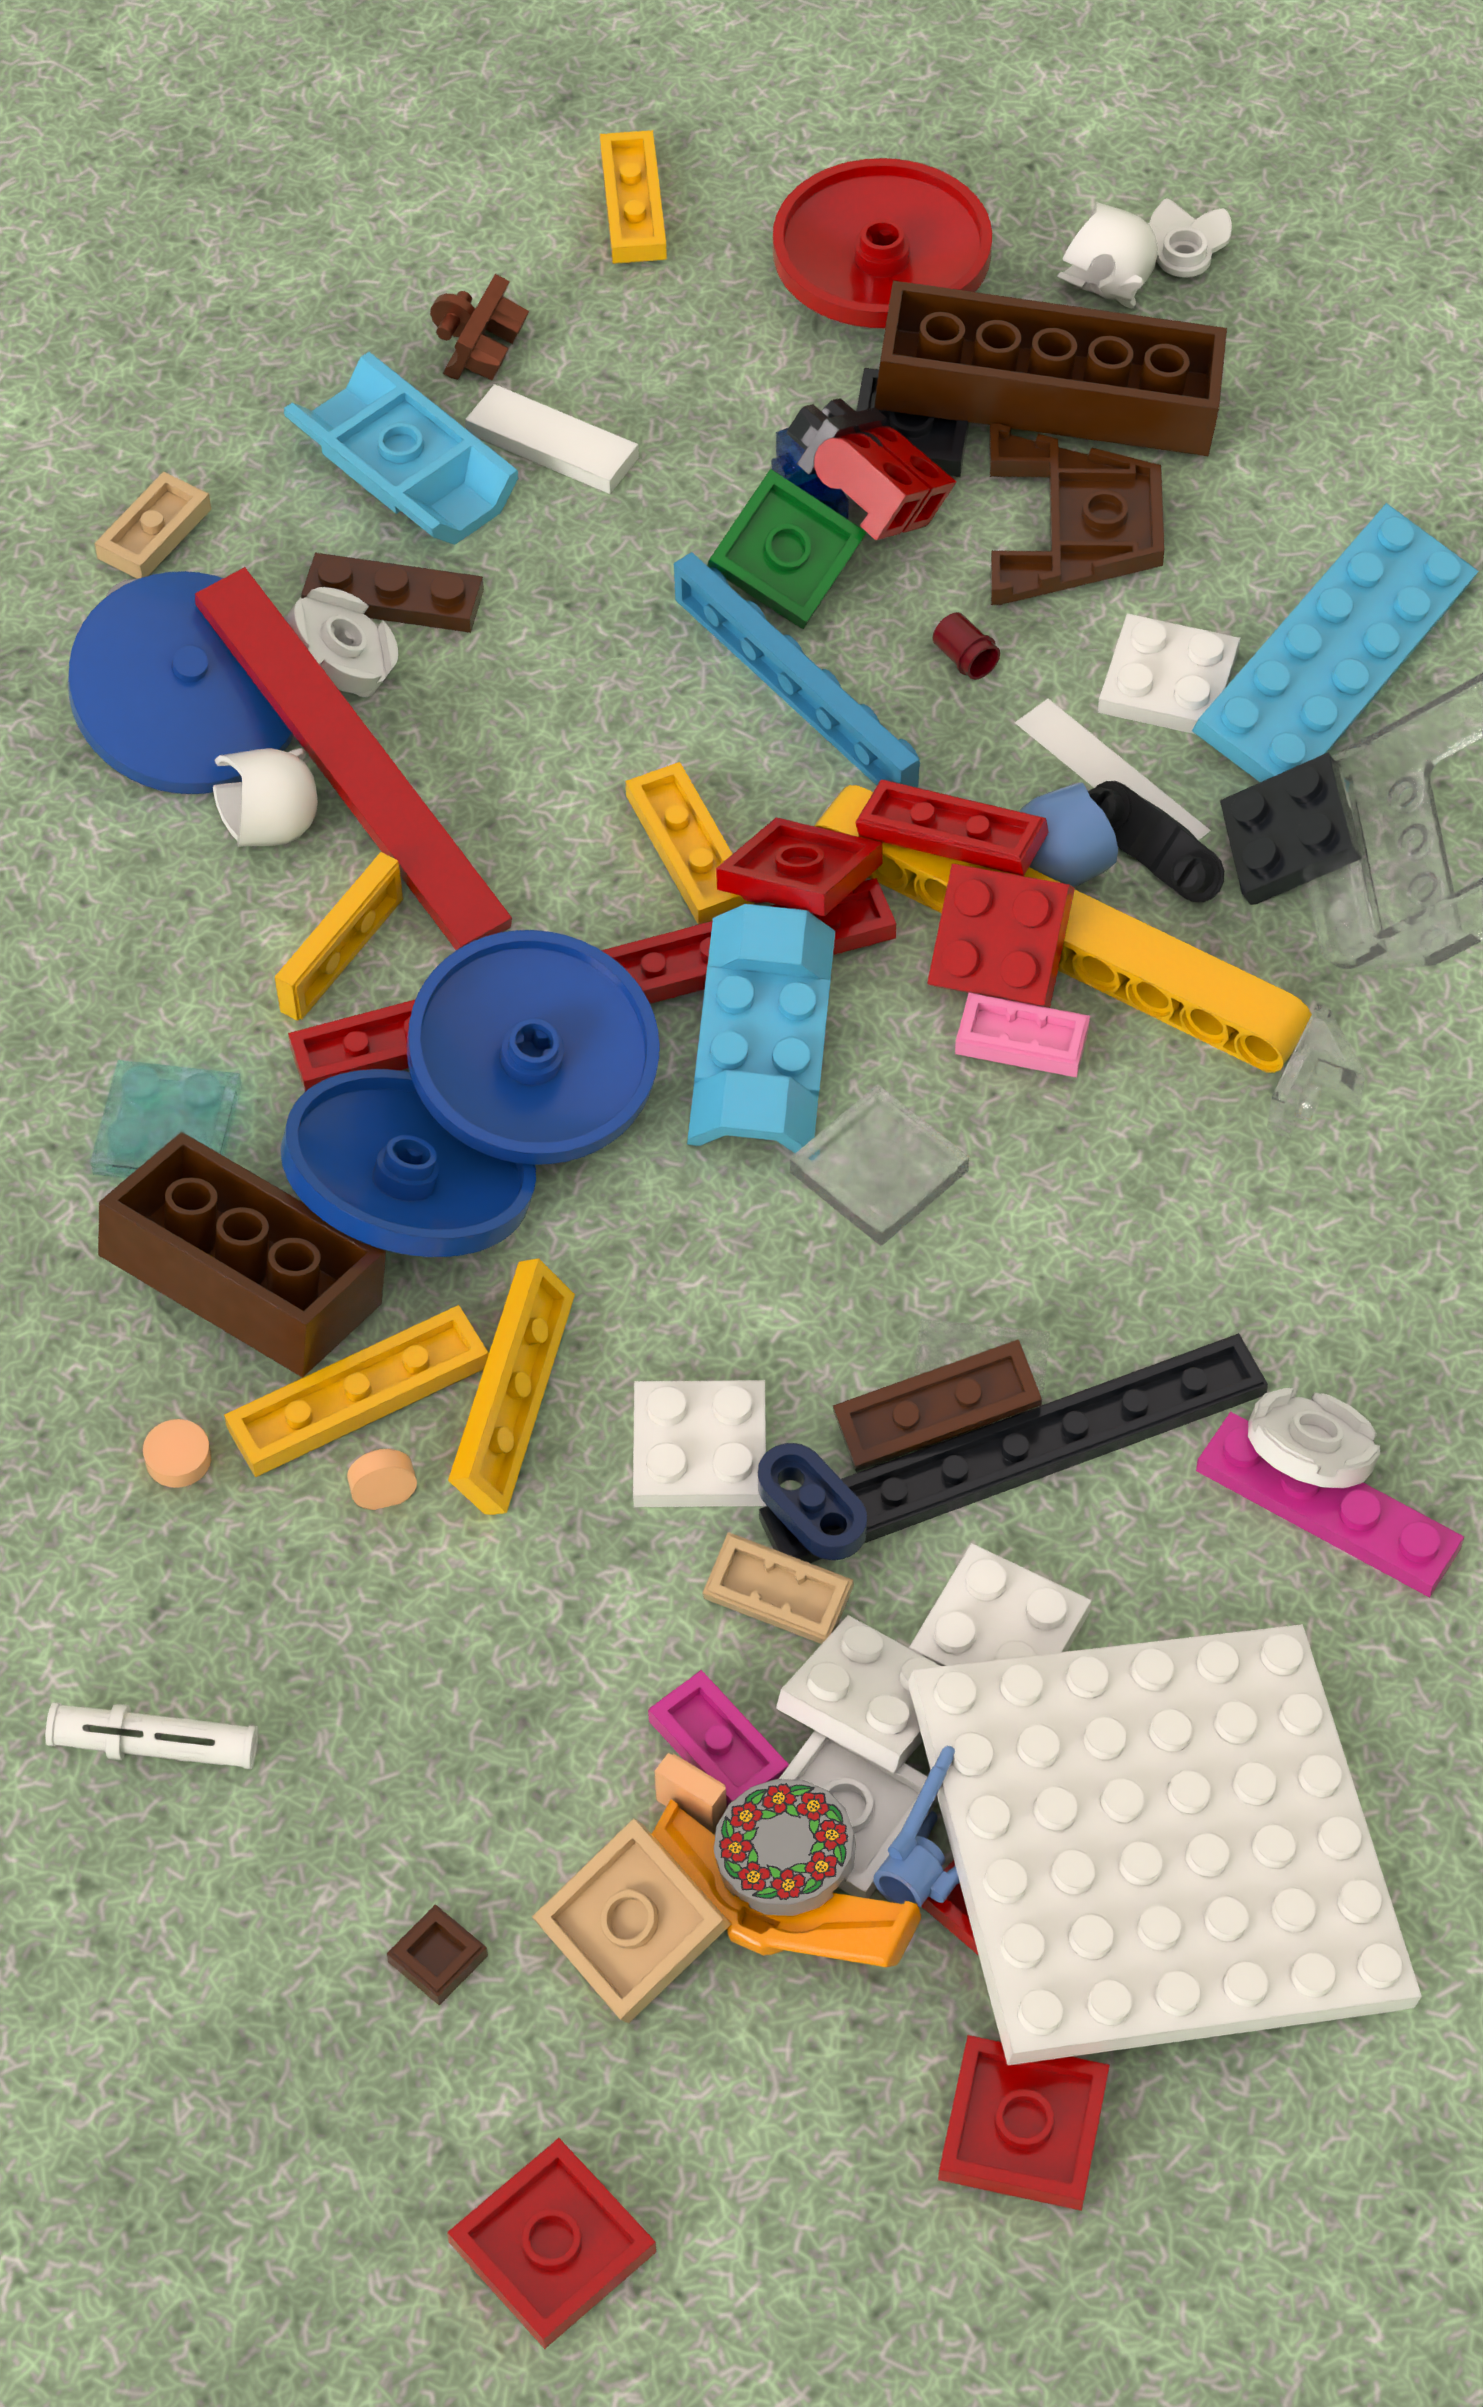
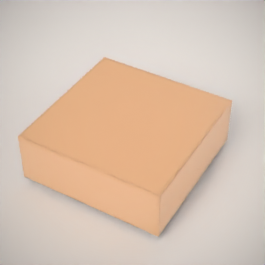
[654,1753,727,1834]

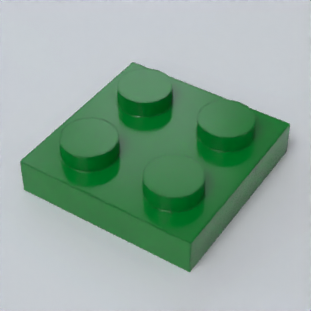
[707,469,867,629]

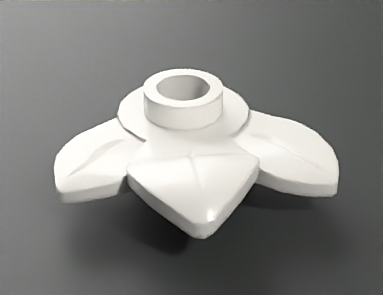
[1148,198,1232,277]

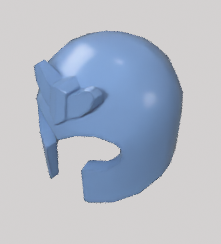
[1019,782,1118,887]

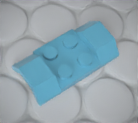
[284,352,518,545]
[687,904,835,1157]

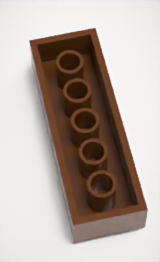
[874,281,1227,457]

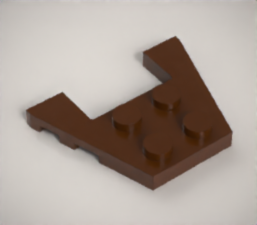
[989,423,1165,605]

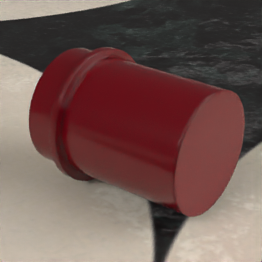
[933,612,1000,680]

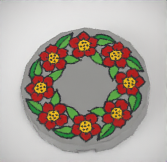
[714,1779,856,1916]

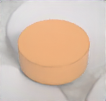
[143,1419,211,1488]
[347,1449,417,1510]

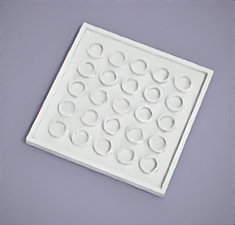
[908,1624,1422,2065]

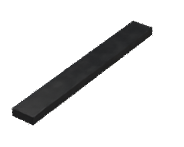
[759,1333,1268,1563]

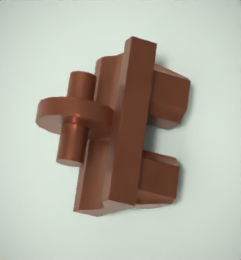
[430,274,529,381]

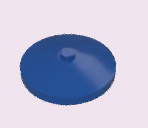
[68,571,294,794]
[407,930,660,1165]
[281,1069,536,1257]

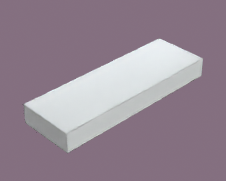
[465,384,639,494]

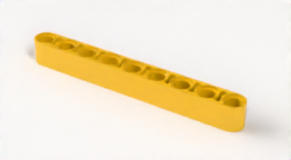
[814,785,1313,1073]

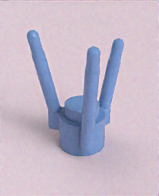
[873,1746,960,1908]

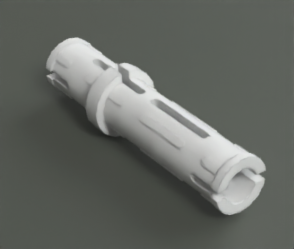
[45,1702,258,1770]

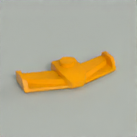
[652,1799,921,1967]

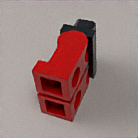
[786,398,957,541]

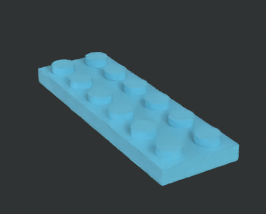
[1192,503,1478,782]

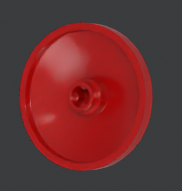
[773,158,992,328]

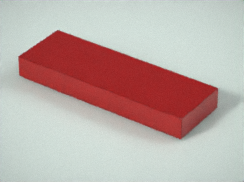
[855,779,1049,876]

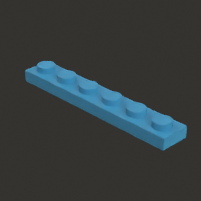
[674,552,920,788]

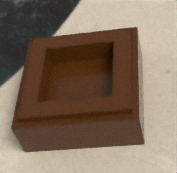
[386,1904,488,2005]

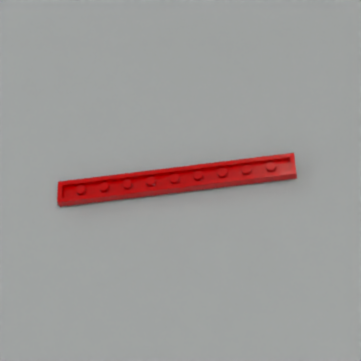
[288,878,897,1092]

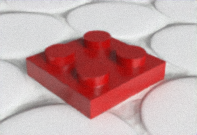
[716,817,883,916]
[927,863,1075,1008]
[938,2035,1110,2211]
[447,2138,656,2349]

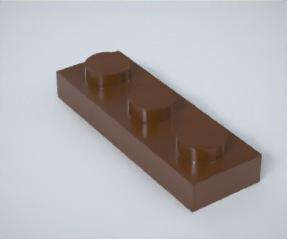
[301,553,484,633]
[833,1339,1042,1472]

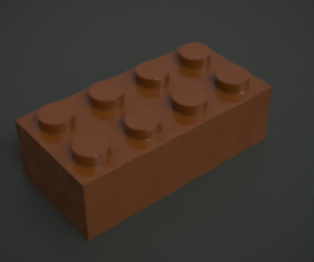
[98,1131,386,1378]

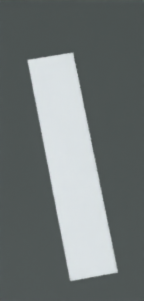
[1014,699,1211,840]

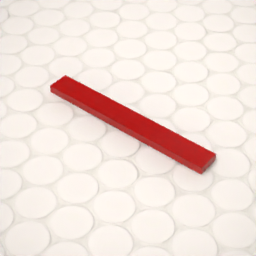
[195,567,512,950]

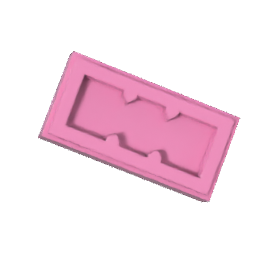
[955,993,1090,1078]

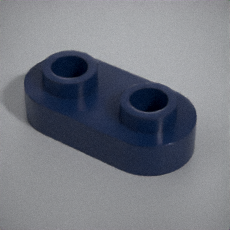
[758,1443,867,1560]

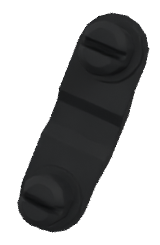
[1088,781,1225,902]

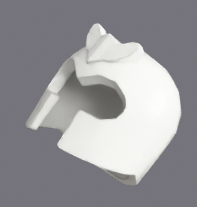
[1057,202,1158,309]
[213,748,318,847]

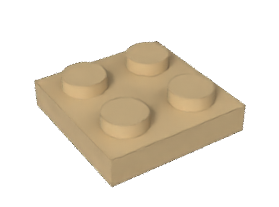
[532,1818,731,2024]

